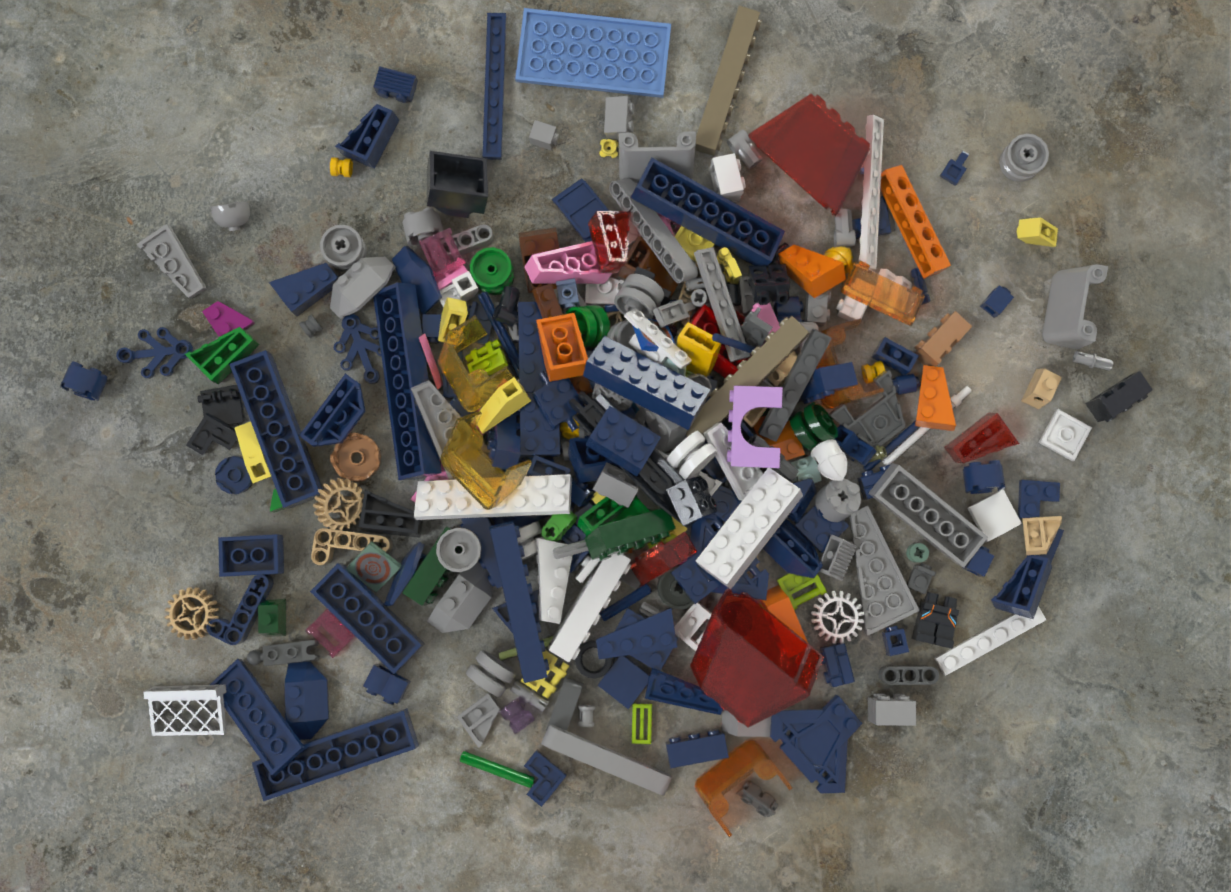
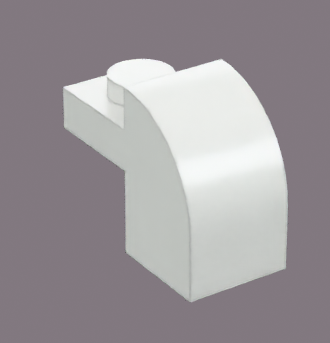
[439,271,478,308]

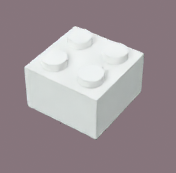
[709,153,746,202]

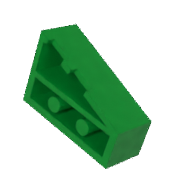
[185,327,260,385]
[577,495,650,536]

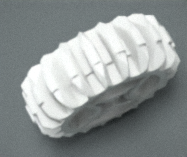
[811,591,864,644]

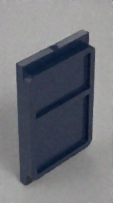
[552,178,618,243]

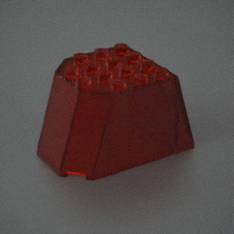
[748,94,870,219]
[690,588,824,728]

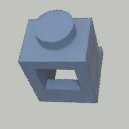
[556,278,580,310]

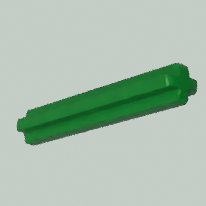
[460,751,535,788]

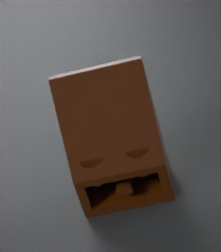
[519,227,559,293]
[618,236,679,299]

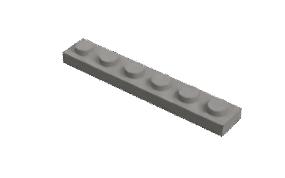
[694,247,750,362]

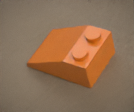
[536,313,588,382]
[752,416,805,461]

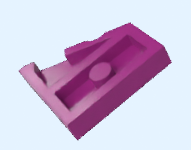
[202,301,255,337]

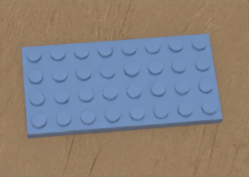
[515,8,671,98]

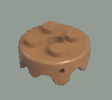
[330,433,381,482]

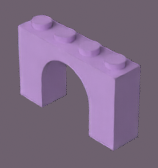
[727,386,783,468]

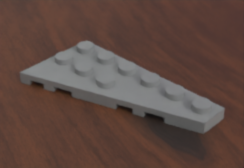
[850,506,920,636]

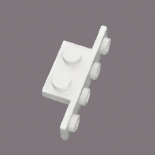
[624,308,692,369]

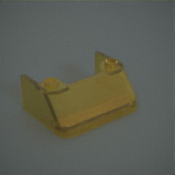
[438,315,513,412]
[441,411,532,510]

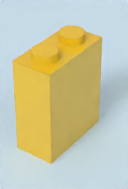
[676,322,721,377]

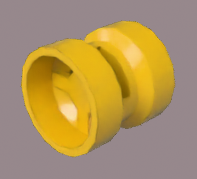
[330,157,353,178]
[861,361,885,384]

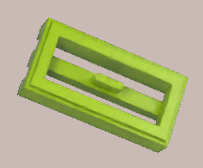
[632,703,652,744]

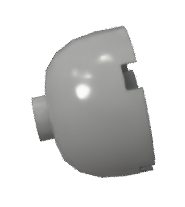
[210,201,250,231]

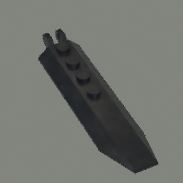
[569,391,698,529]

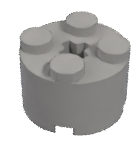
[402,207,445,249]
[815,478,861,522]

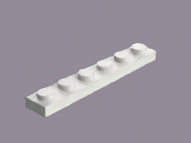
[934,606,1046,676]

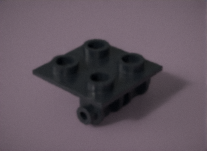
[197,385,244,425]

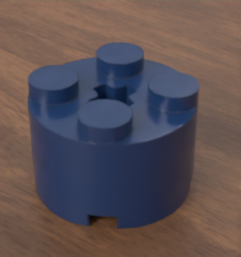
[60,361,108,401]
[963,460,1006,494]

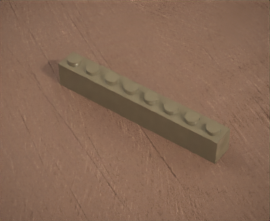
[695,6,762,156]
[686,316,810,440]

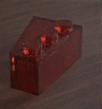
[588,211,631,273]
[944,413,1020,464]
[631,532,698,585]

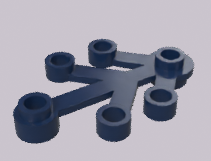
[333,314,381,384]
[116,327,193,379]

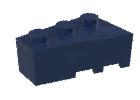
[269,263,338,316]
[797,362,858,405]
[486,411,520,471]

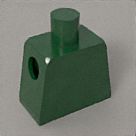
[258,599,286,637]

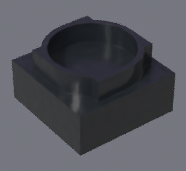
[427,151,488,218]

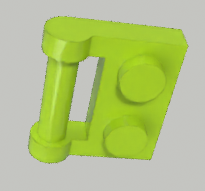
[776,573,827,610]

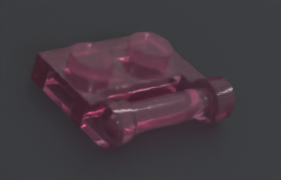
[419,228,466,277]
[305,609,355,658]

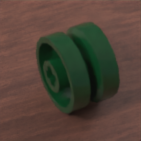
[790,402,838,451]

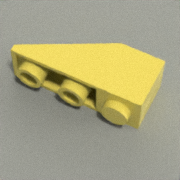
[473,377,531,434]
[235,421,271,483]

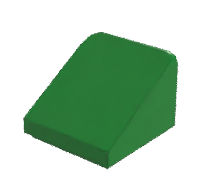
[270,489,286,513]

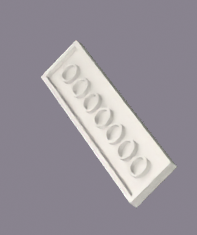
[414,474,572,520]

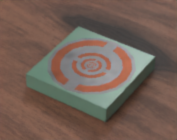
[346,541,401,593]

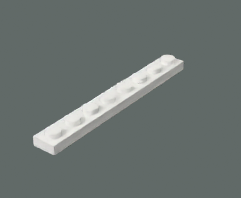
[859,115,884,270]

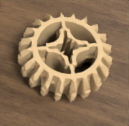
[313,478,364,530]
[164,587,220,640]

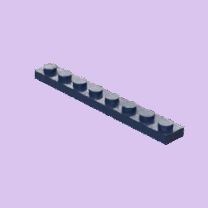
[482,13,506,160]

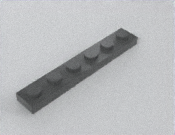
[758,328,832,442]

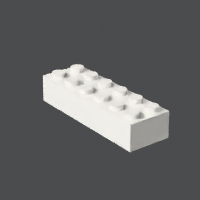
[696,468,803,589]
[548,553,631,662]

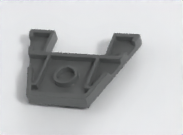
[828,369,906,448]

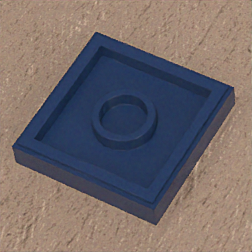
[597,656,650,709]

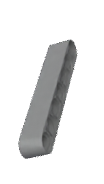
[609,178,698,283]
[541,724,672,796]

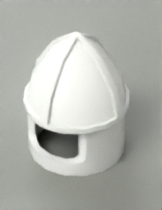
[810,439,848,481]

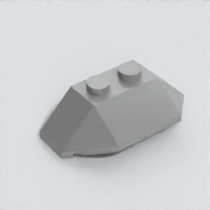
[330,256,396,319]
[427,562,492,633]

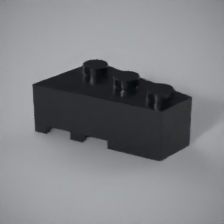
[359,489,423,538]

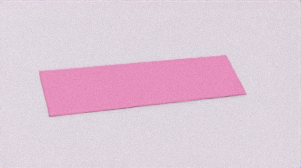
[419,333,443,389]

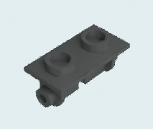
[737,780,778,817]

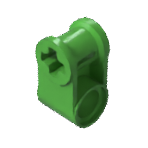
[542,511,578,542]

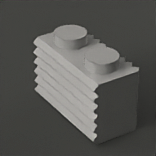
[819,534,857,581]

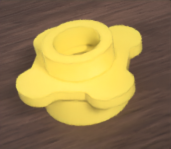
[599,139,618,158]

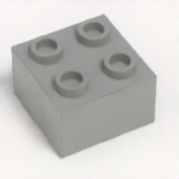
[868,693,916,726]

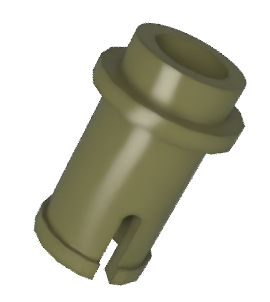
[867,445,887,464]

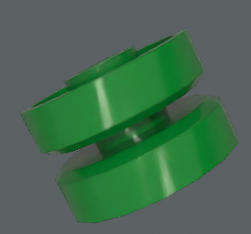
[470,247,515,296]
[565,305,610,348]

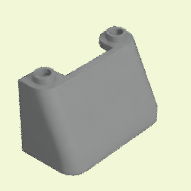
[618,131,696,184]
[1042,264,1108,350]

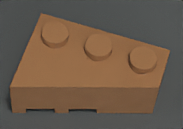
[914,311,972,366]

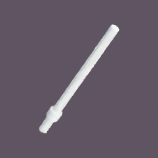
[882,386,972,465]

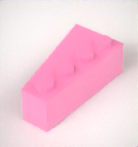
[525,240,613,284]

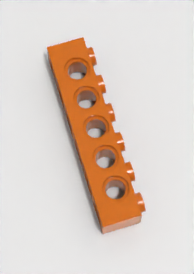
[880,165,951,279]

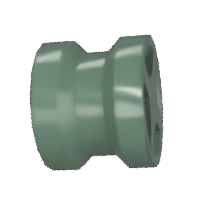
[906,543,929,563]

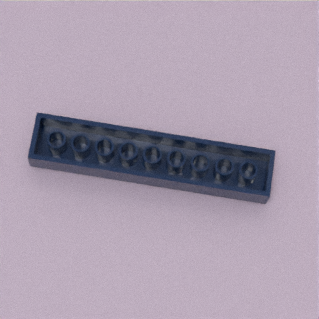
[373,282,442,480]

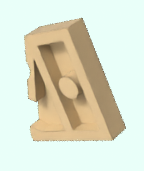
[1022,516,1062,555]

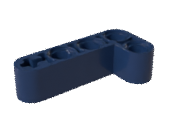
[206,574,274,645]

